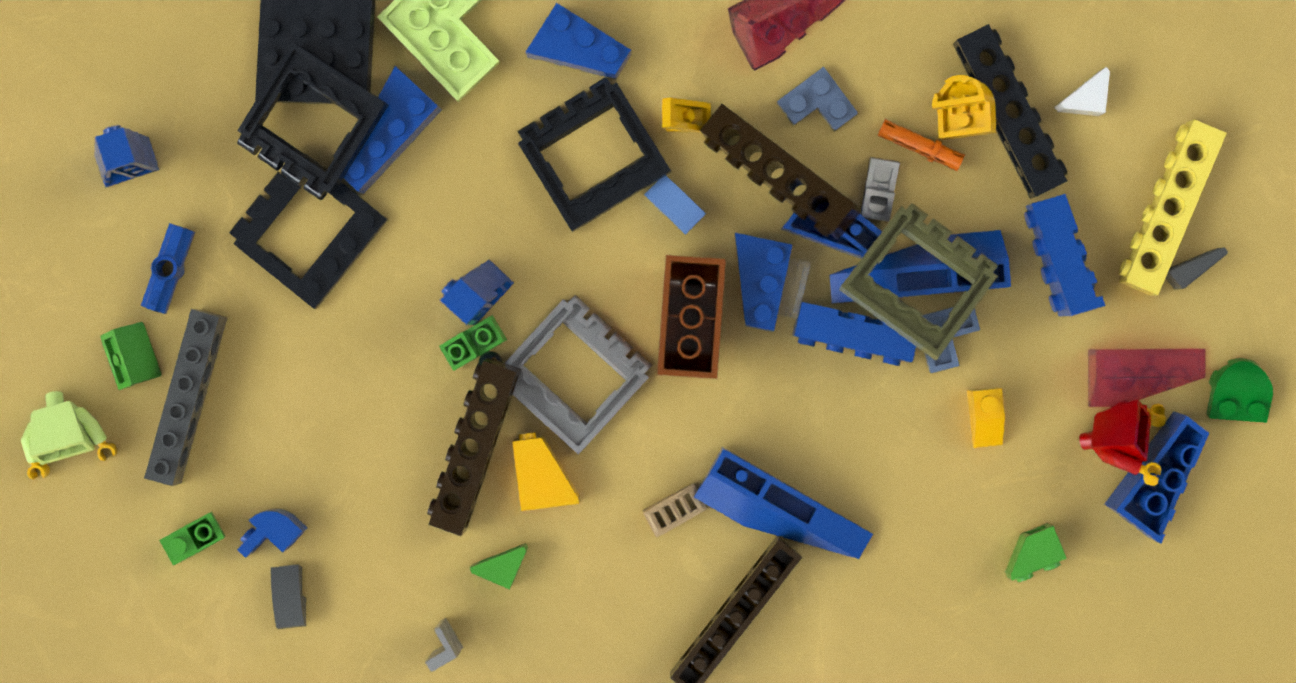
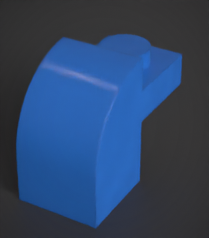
[237,509,308,558]

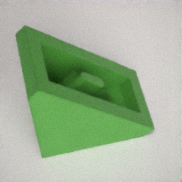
[470,543,528,590]

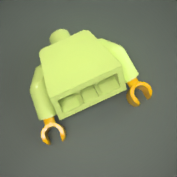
[21,391,117,480]

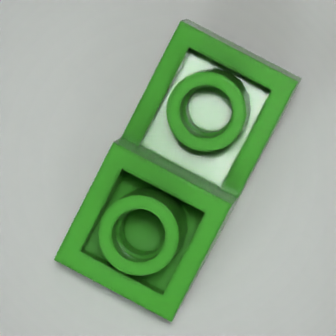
[439,315,507,371]

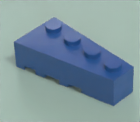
[344,66,442,194]
[1024,194,1106,316]
[792,302,916,366]

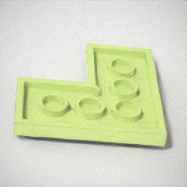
[377,0,500,102]

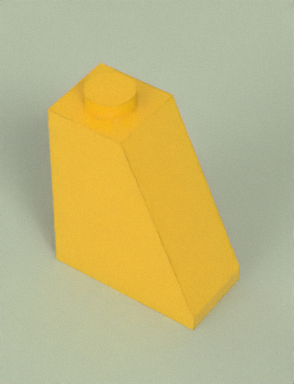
[512,432,580,511]

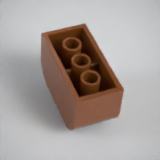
[657,255,726,379]

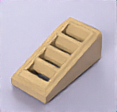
[643,483,707,538]

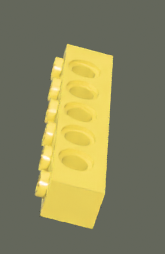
[1118,119,1227,296]

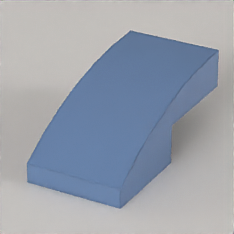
[644,176,706,235]

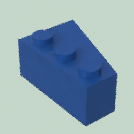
[780,202,882,259]
[440,260,514,325]

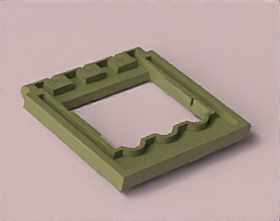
[839,203,998,360]

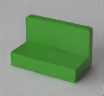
[100,322,161,390]

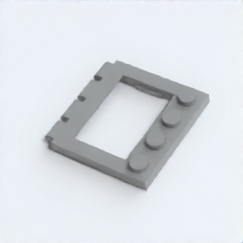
[505,295,652,455]

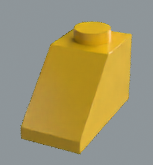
[967,387,1005,448]

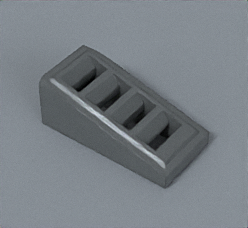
[1165,247,1228,290]

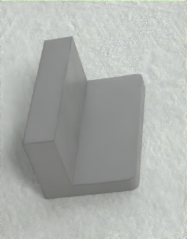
[425,618,463,672]

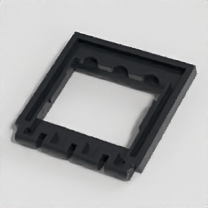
[237,41,389,201]
[517,77,671,232]
[229,154,388,309]

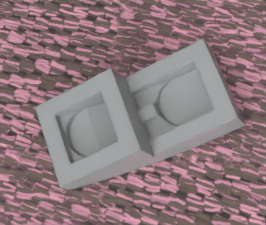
[861,157,900,222]

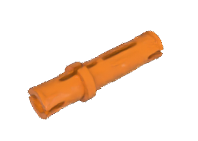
[877,119,965,171]

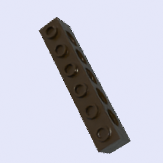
[700,104,861,240]
[427,357,521,536]
[670,536,802,683]

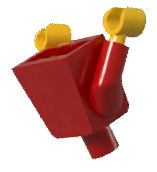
[1079,399,1166,486]

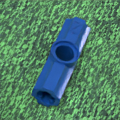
[141,223,195,314]

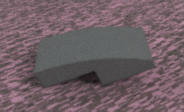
[270,564,306,629]

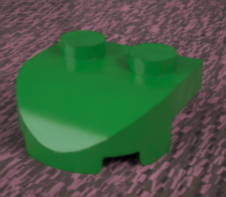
[1206,358,1273,423]

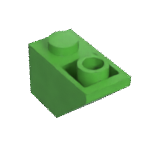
[159,512,226,566]
[1005,523,1067,582]

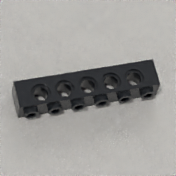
[953,24,1067,199]

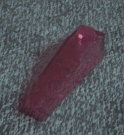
[1088,349,1206,407]

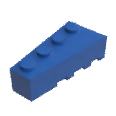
[1104,411,1209,544]

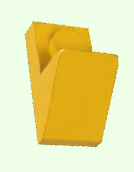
[662,97,711,132]

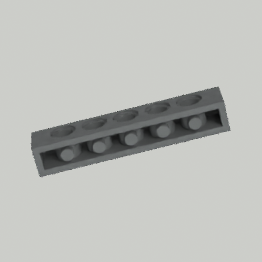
[144,309,228,486]

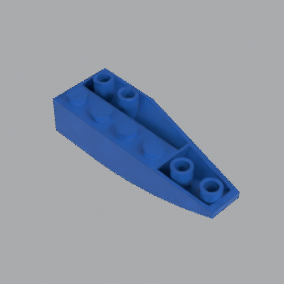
[829,230,1011,304]
[694,447,873,559]

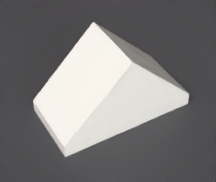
[1054,67,1110,116]

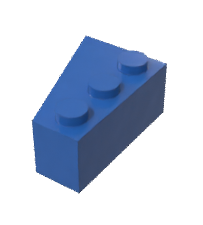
[525,3,631,79]
[94,125,160,188]
[735,233,792,332]

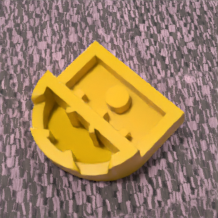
[932,75,996,140]

